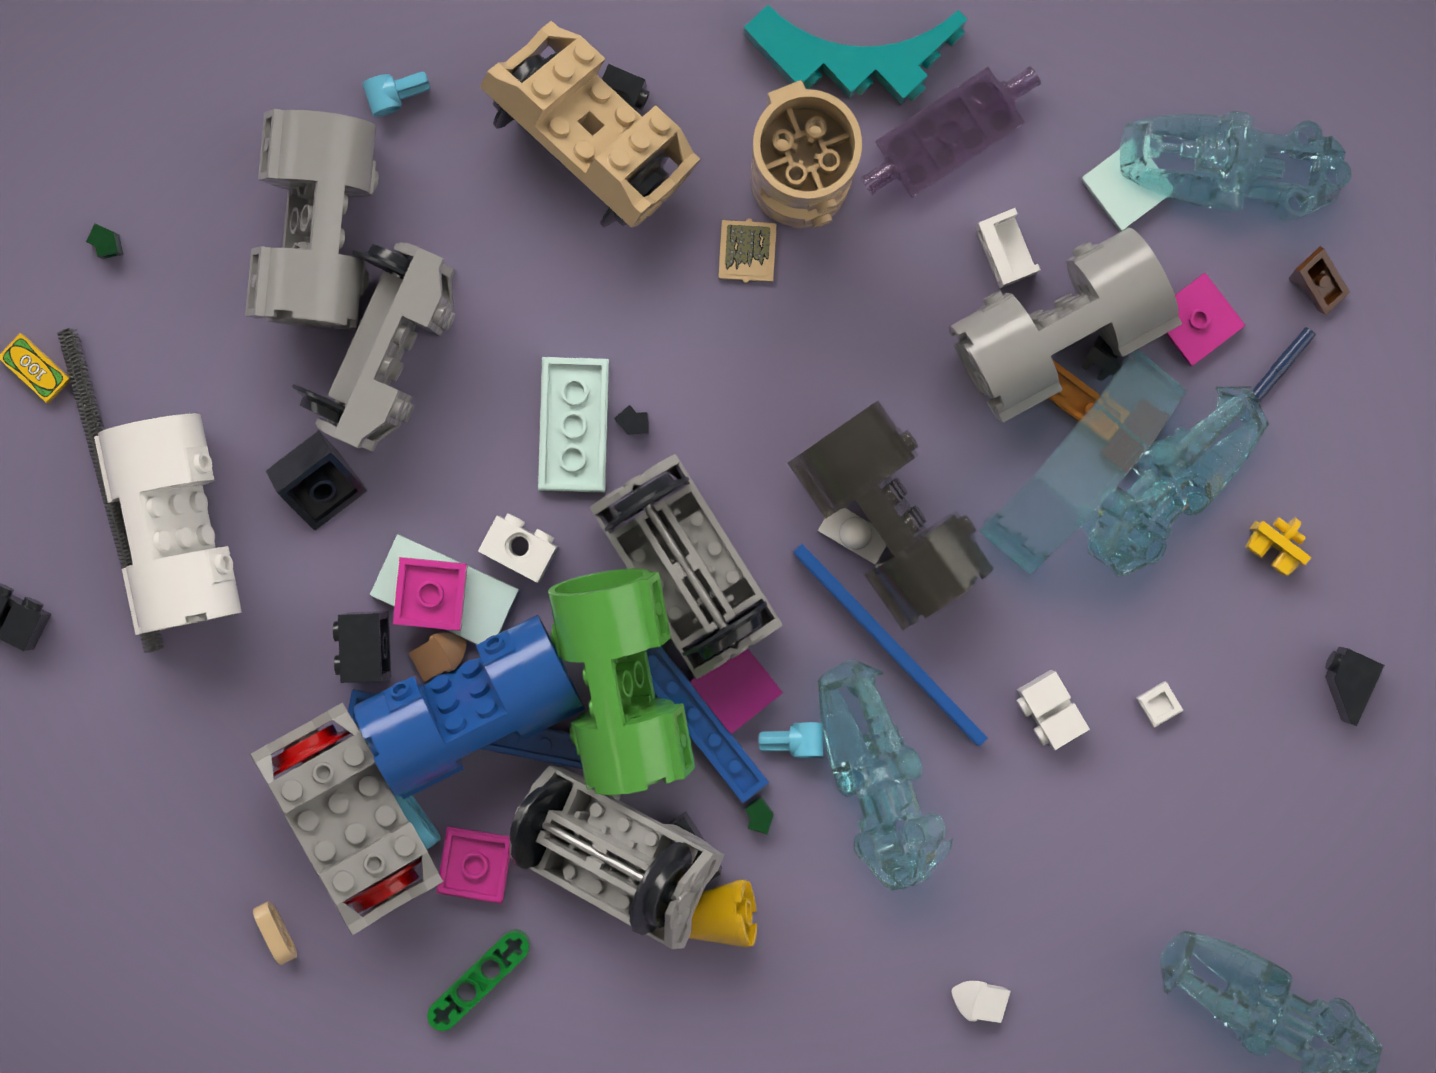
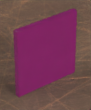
[690,649,783,734]

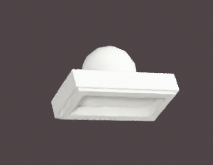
[817,502,892,564]

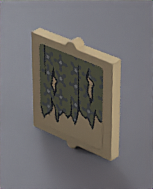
[718,218,777,284]

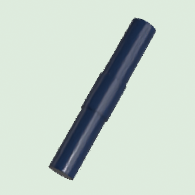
[1250,327,1316,402]

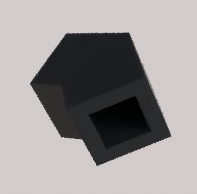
[614,405,649,435]

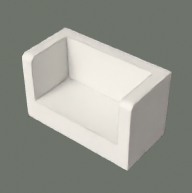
[975,208,1041,288]

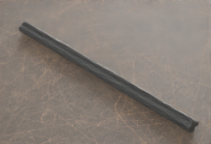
[57,328,164,653]

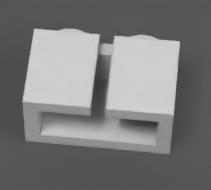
[1016,670,1090,750]

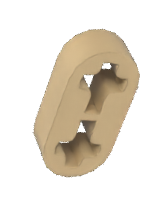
[253,901,297,965]

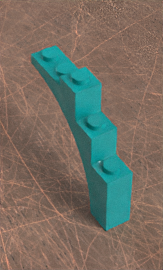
[743,4,968,105]

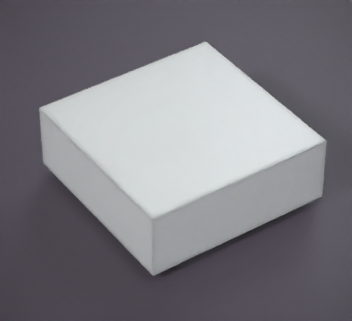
[1136,681,1183,727]

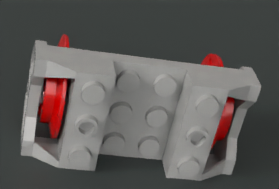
[250,702,443,935]

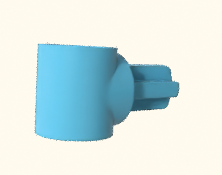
[362,72,430,117]
[758,722,823,758]

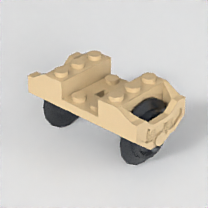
[480,21,701,228]

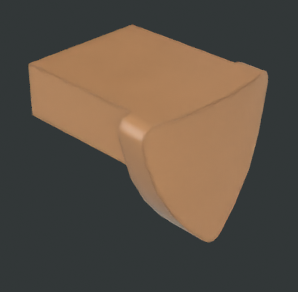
[409,633,467,682]

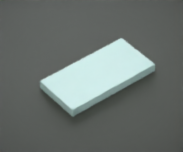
[538,357,609,492]
[370,534,519,644]

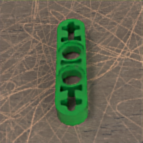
[427,929,530,1031]

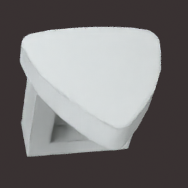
[951,981,1011,1023]

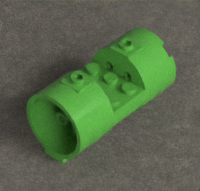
[548,568,695,795]

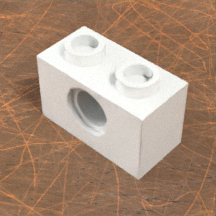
[478,513,558,583]

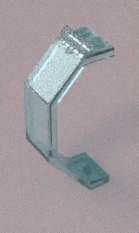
[979,349,1187,575]

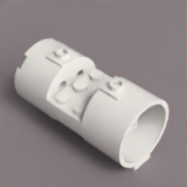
[94,413,242,635]

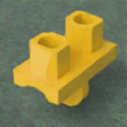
[1245,517,1311,576]

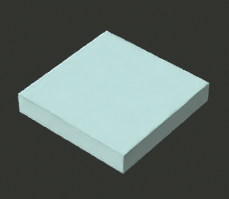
[1080,137,1175,232]

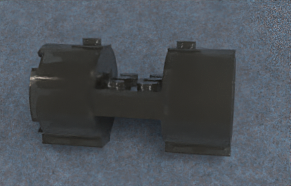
[788,400,994,630]

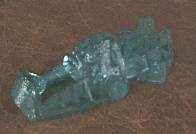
[1120,111,1352,222]
[1077,386,1269,577]
[818,659,953,891]
[1159,931,1383,1073]

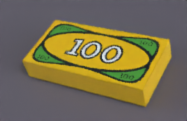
[0,333,71,403]

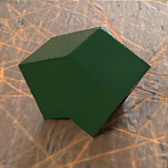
[86,223,123,259]
[744,796,774,835]

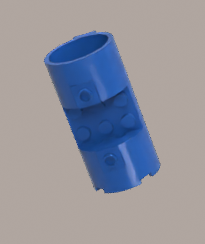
[353,615,585,800]

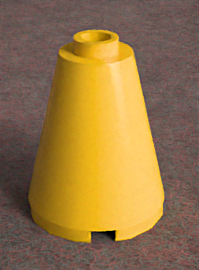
[689,879,757,947]

